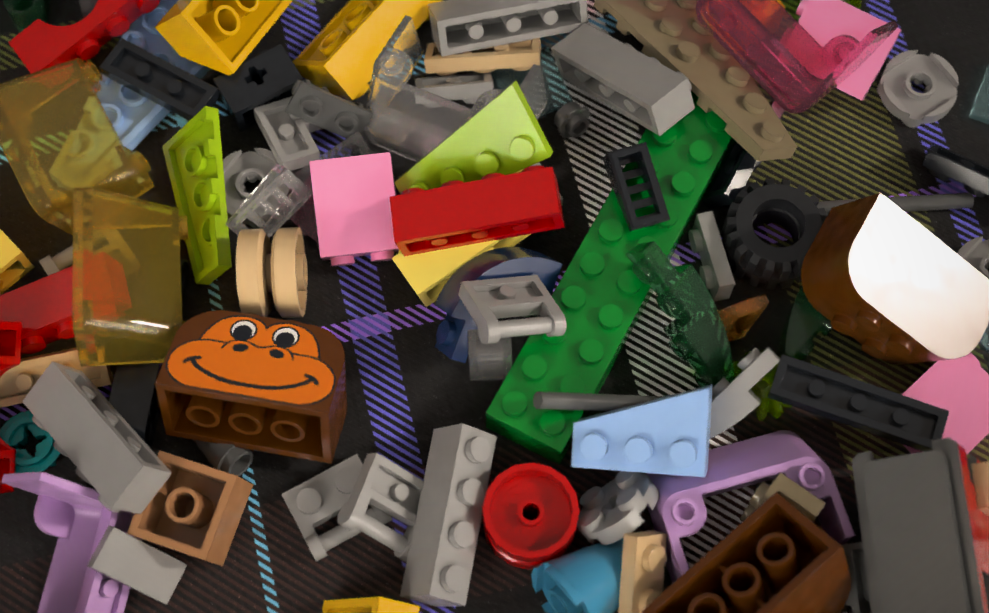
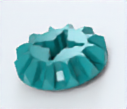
[0,410,60,473]

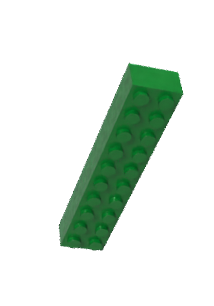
[486,91,734,466]

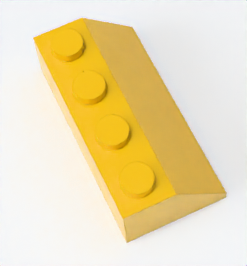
[155,0,293,76]
[293,0,443,100]

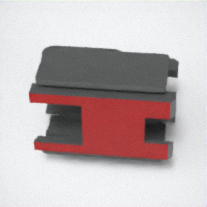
[839,438,989,613]

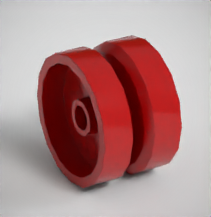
[482,462,580,570]

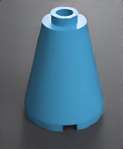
[531,532,632,613]

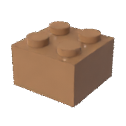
[127,450,253,566]

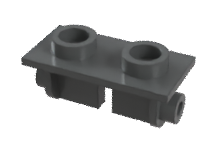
[285,79,373,142]

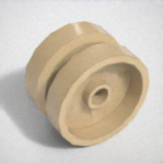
[236,227,308,318]

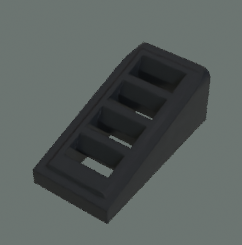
[603,142,670,232]

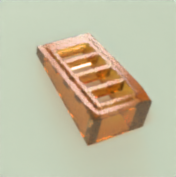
[697,295,769,349]

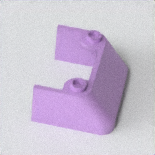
[646,430,855,584]
[1,472,143,613]

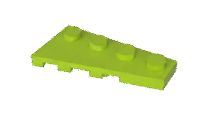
[394,80,553,194]
[162,106,232,285]

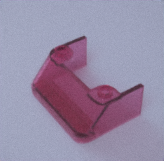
[696,0,899,114]

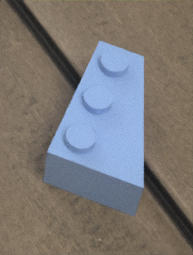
[571,384,713,477]

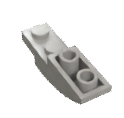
[710,347,780,439]

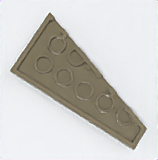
[593,0,797,161]

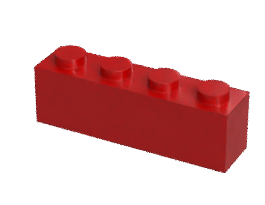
[390,165,565,256]
[0,253,134,355]

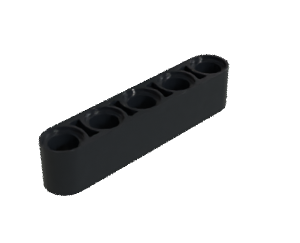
[109,255,189,448]

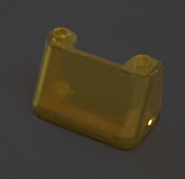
[0,58,154,238]
[72,187,188,367]

